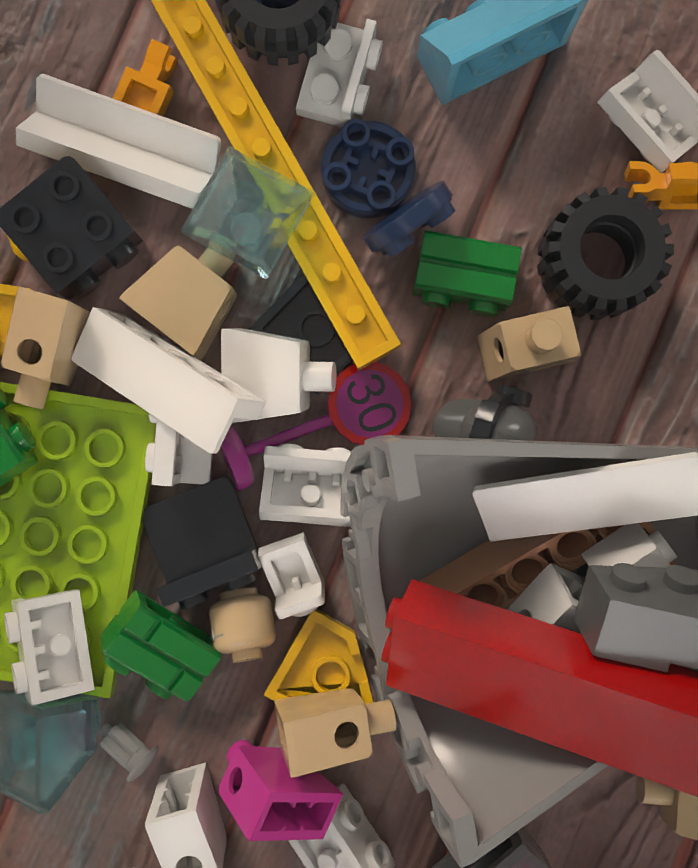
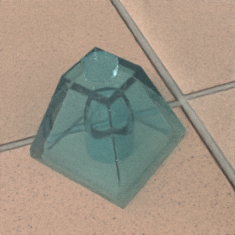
[181,146,315,280]
[0,690,101,814]

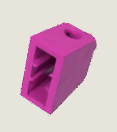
[219,739,343,841]

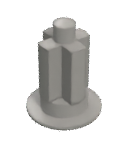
[99,723,159,782]

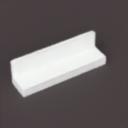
[16,74,221,210]
[72,307,266,453]
[472,452,698,542]

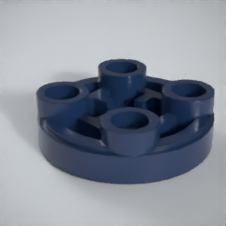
[321,118,416,219]
[362,181,456,258]

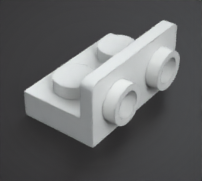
[296,19,383,127]
[4,589,95,705]
[288,784,395,868]

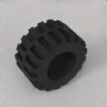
[217,0,340,66]
[537,186,674,320]

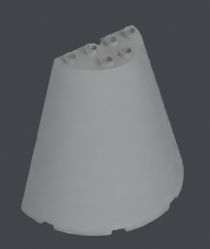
[340,435,698,868]

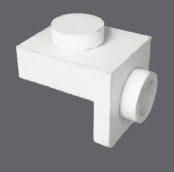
[258,532,325,619]

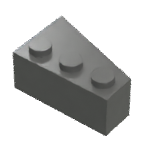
[574,563,698,672]

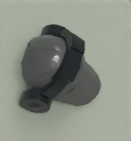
[433,385,537,441]

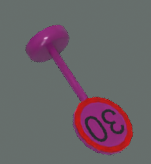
[220,362,412,491]

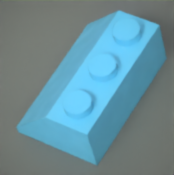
[417,0,588,105]

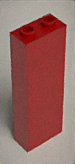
[381,579,698,797]

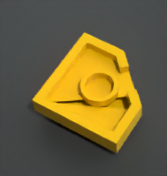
[264,609,373,728]

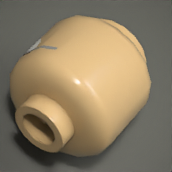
[209,588,276,663]

